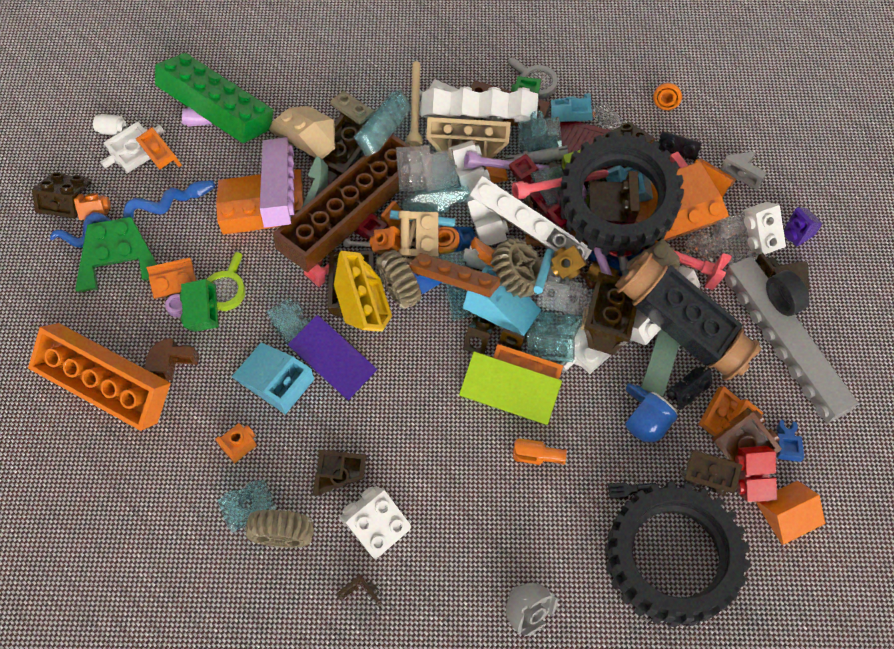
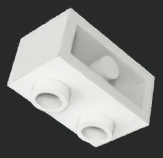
[744,202,786,254]

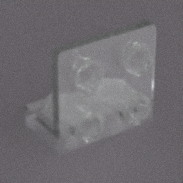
[711,213,770,267]

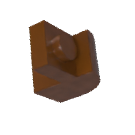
[144,338,200,381]

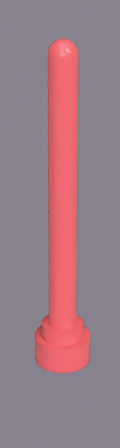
[512,169,609,200]

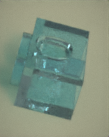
[218,480,277,532]

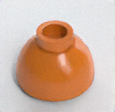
[653,82,682,110]
[438,226,460,255]

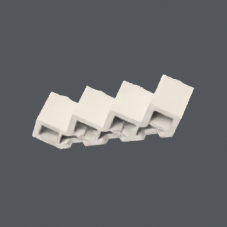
[421,86,538,122]
[448,140,509,246]

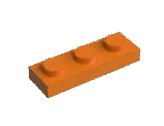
[493,344,563,379]

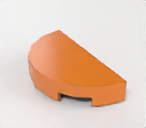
[471,237,495,268]

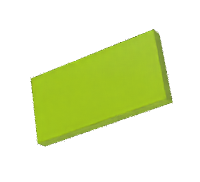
[459,352,562,426]

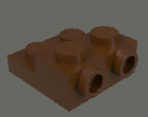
[712,408,782,462]

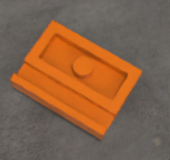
[146,257,197,299]

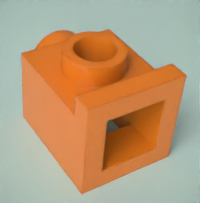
[74,193,111,220]
[369,226,401,255]
[215,423,257,464]

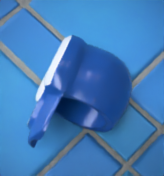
[625,383,678,443]

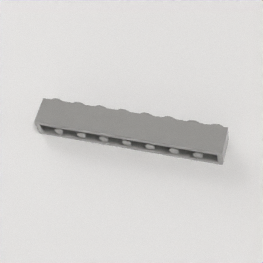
[724,256,859,424]

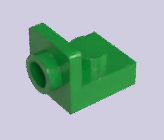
[511,76,541,96]

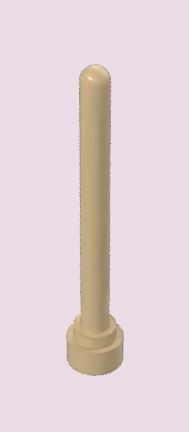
[406,61,423,149]

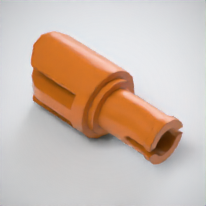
[512,438,567,465]

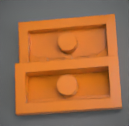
[698,386,763,436]

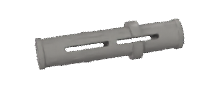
[505,145,568,164]

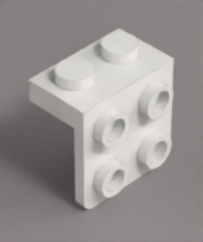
[339,486,411,558]

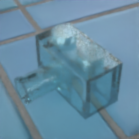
[518,111,562,153]

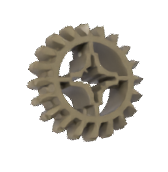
[491,238,542,298]
[376,250,421,309]
[245,509,314,548]

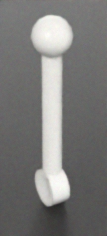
[343,239,370,247]

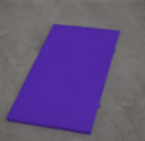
[287,315,378,400]

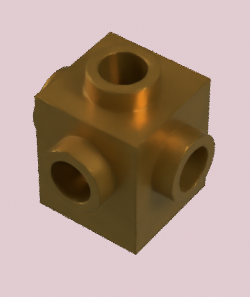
[550,245,587,280]

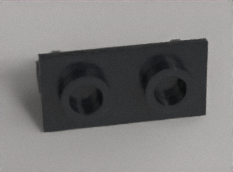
[658,131,702,161]
[667,366,713,410]

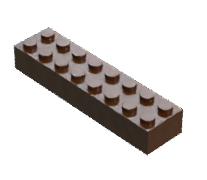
[273,133,423,273]

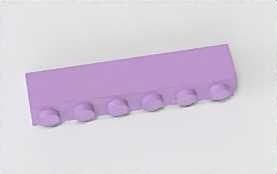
[260,137,295,228]

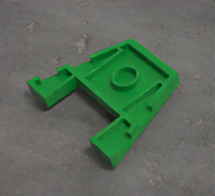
[75,217,157,293]

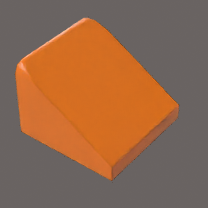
[484,166,508,183]
[381,201,402,229]

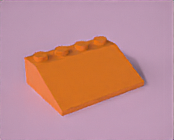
[636,162,729,243]
[216,169,305,235]

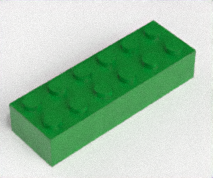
[155,53,274,144]

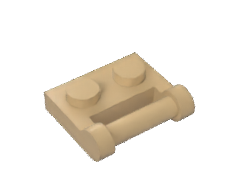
[398,211,438,257]

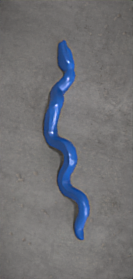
[50,180,215,248]

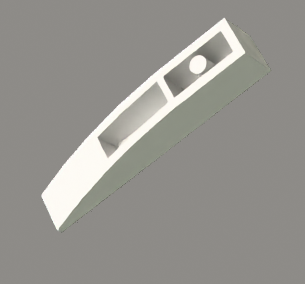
[469,176,592,261]

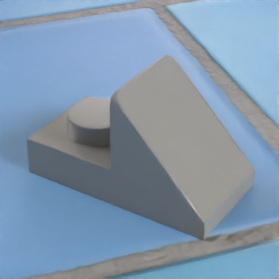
[721,151,767,190]

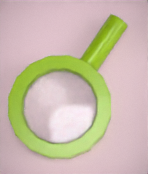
[207,252,246,311]

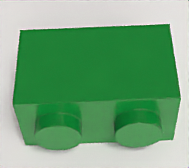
[180,279,219,332]

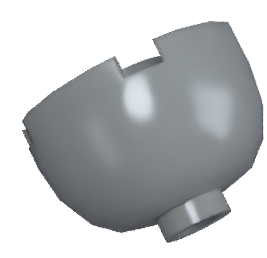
[506,583,558,636]

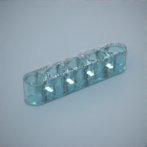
[354,90,411,156]

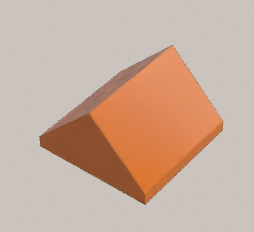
[755,480,825,545]

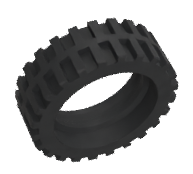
[559,132,684,257]
[605,482,750,627]

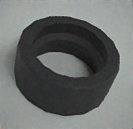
[766,270,810,316]

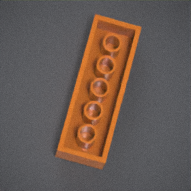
[28,323,171,431]

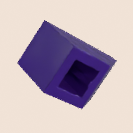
[783,207,823,247]

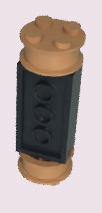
[615,251,762,381]

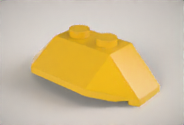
[334,251,392,331]

